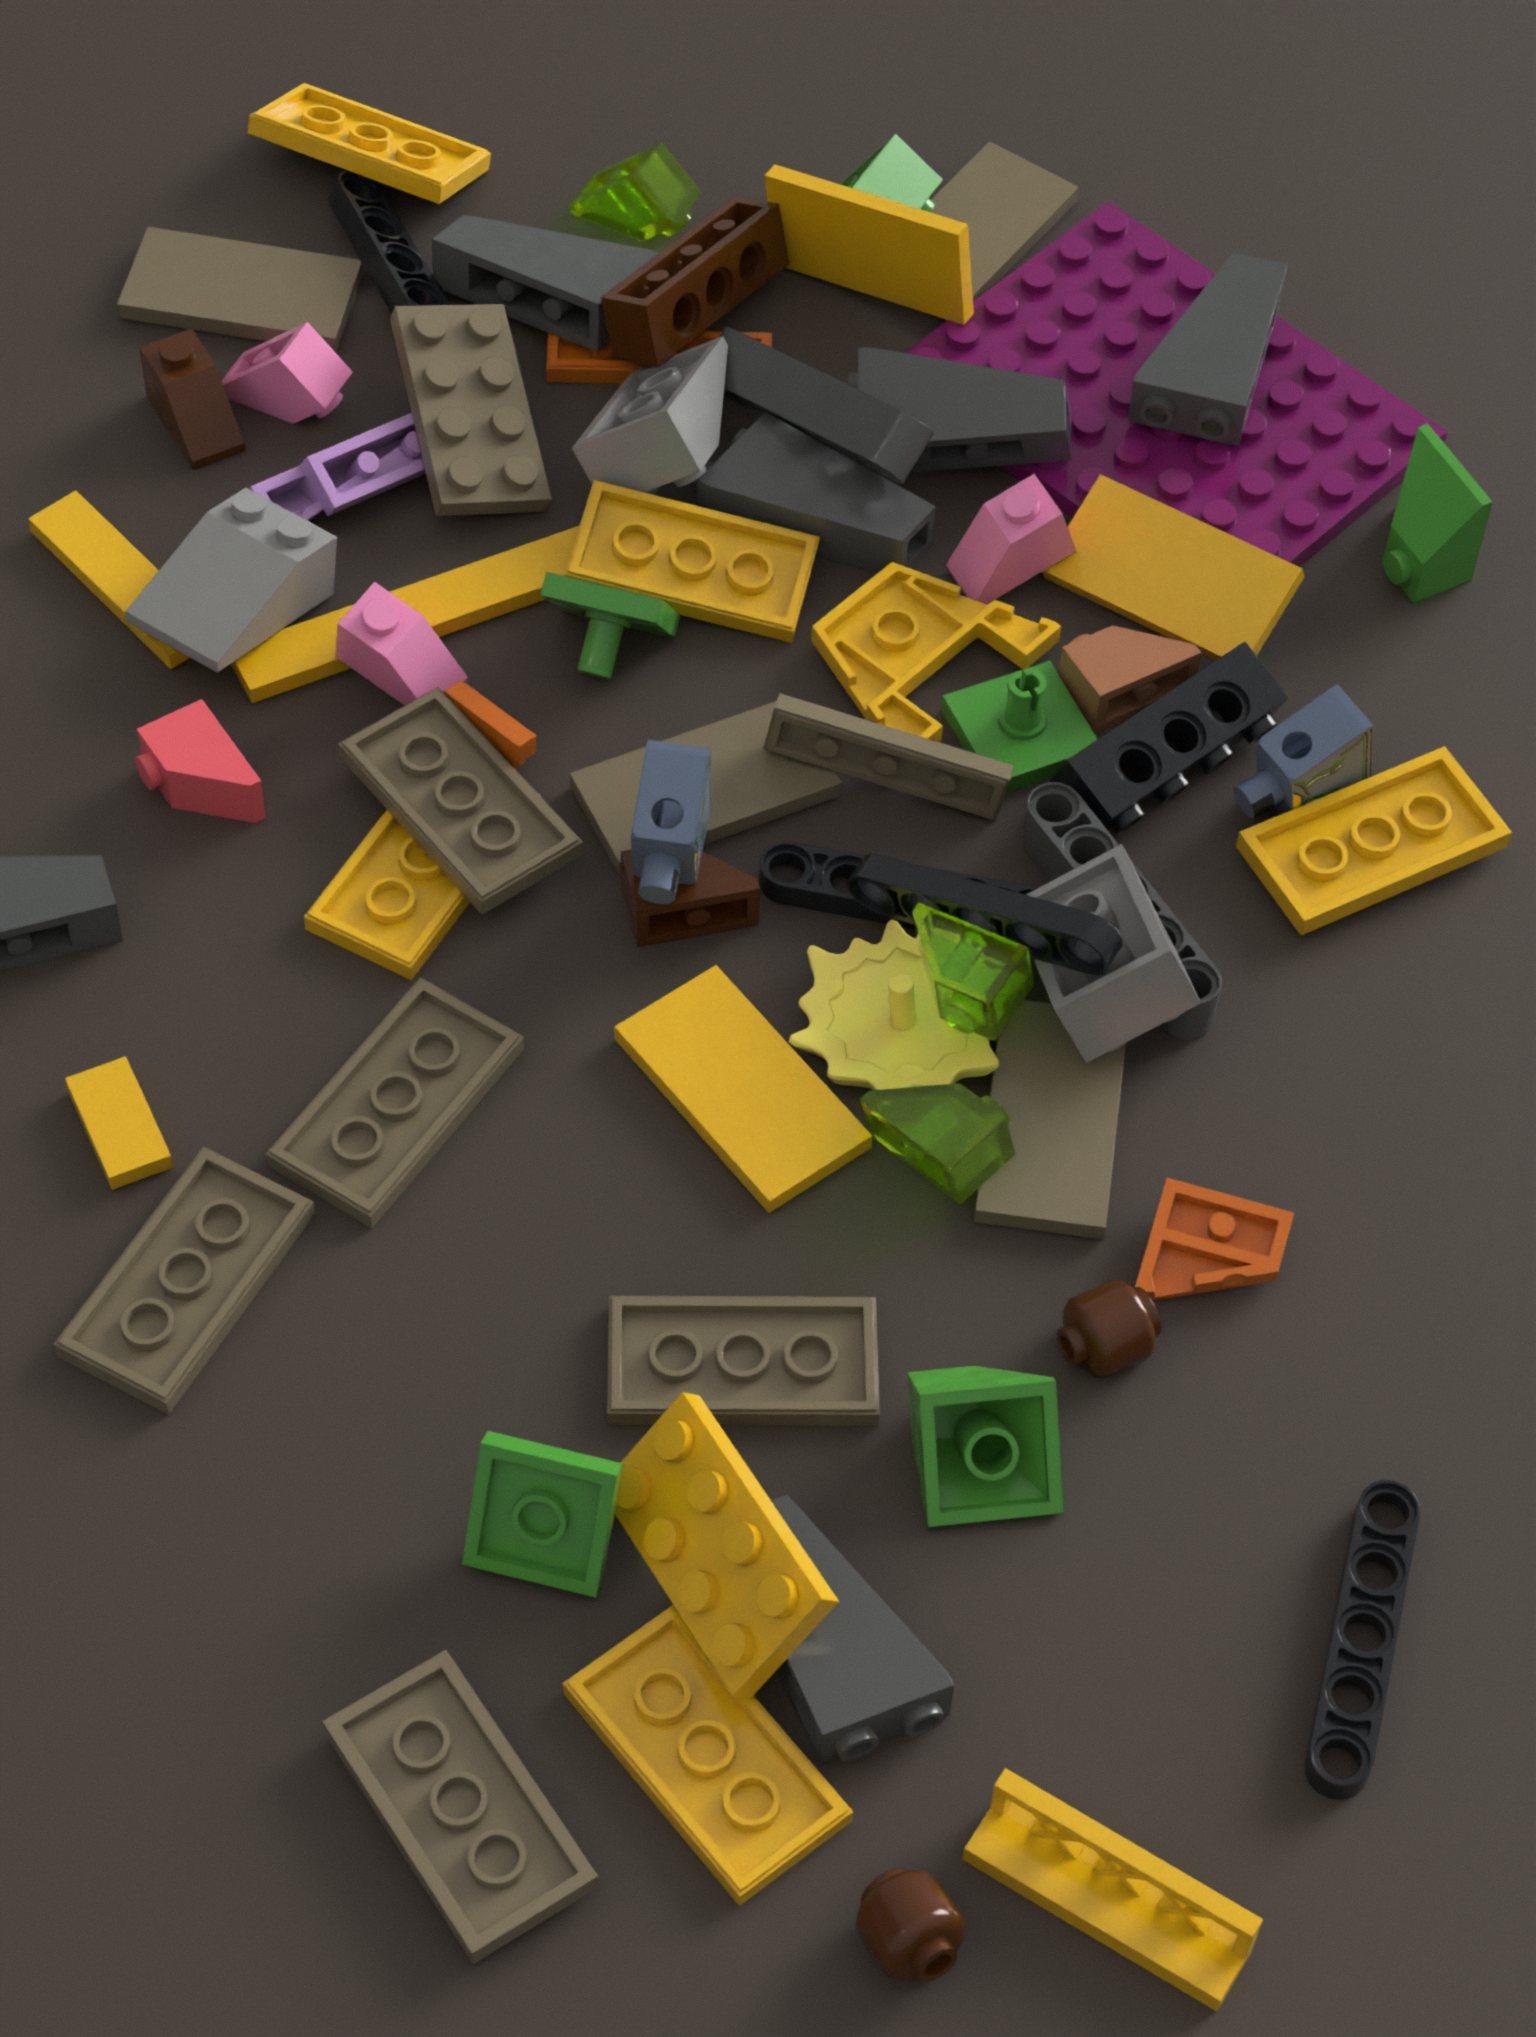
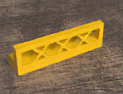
[962,1768,1263,2012]

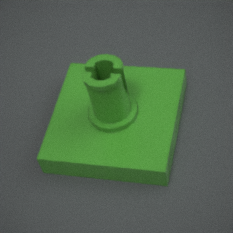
[540,572,681,680]
[941,661,1098,794]
[462,1431,623,1598]

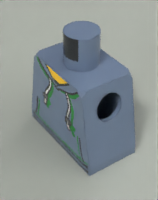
[1233,684,1374,819]
[631,740,712,904]

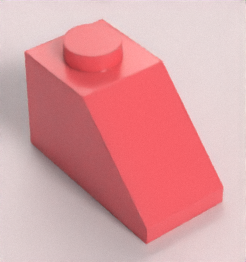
[134,699,266,824]

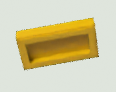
[65,1056,173,1190]

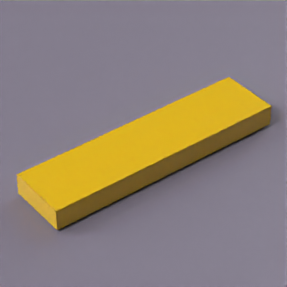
[28,490,190,669]

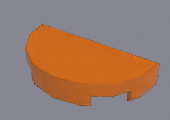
[444,680,537,770]

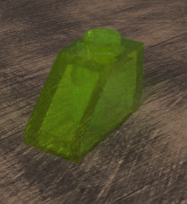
[568,142,702,241]
[912,902,1034,1041]
[859,1083,1015,1205]

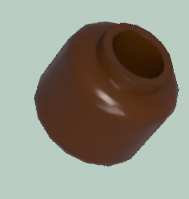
[1057,1280,1162,1378]
[856,1868,966,1982]

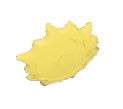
[789,919,1018,1104]

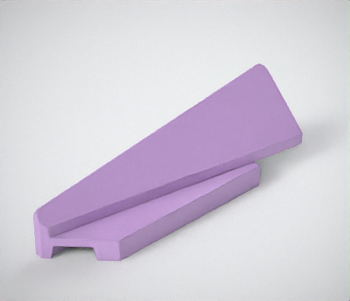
[249,413,426,521]

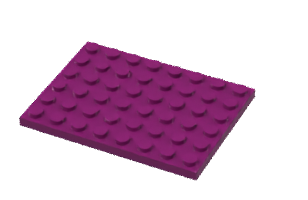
[904,201,1448,567]

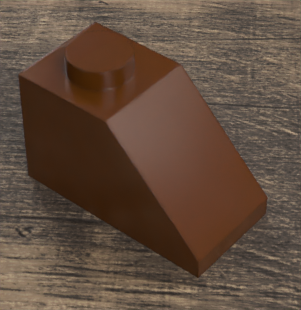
[139,328,246,470]
[621,850,760,947]

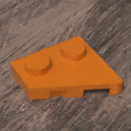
[1135,1178,1294,1301]

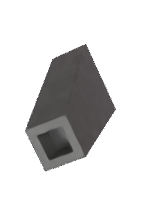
[432,214,659,352]
[1128,252,1288,446]
[848,347,1072,475]
[694,412,936,574]
[0,855,123,971]
[771,1494,954,1765]

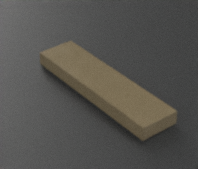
[763,693,1014,821]

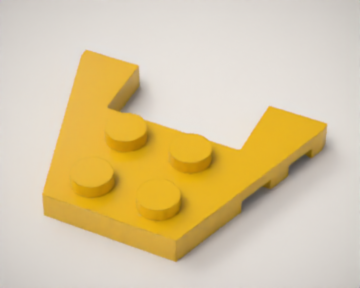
[811,562,1062,742]

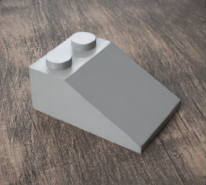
[572,336,728,495]
[125,487,337,673]
[1026,844,1201,1063]

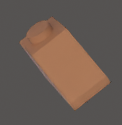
[1058,625,1202,734]

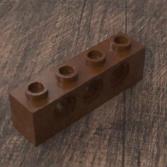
[601,196,789,368]

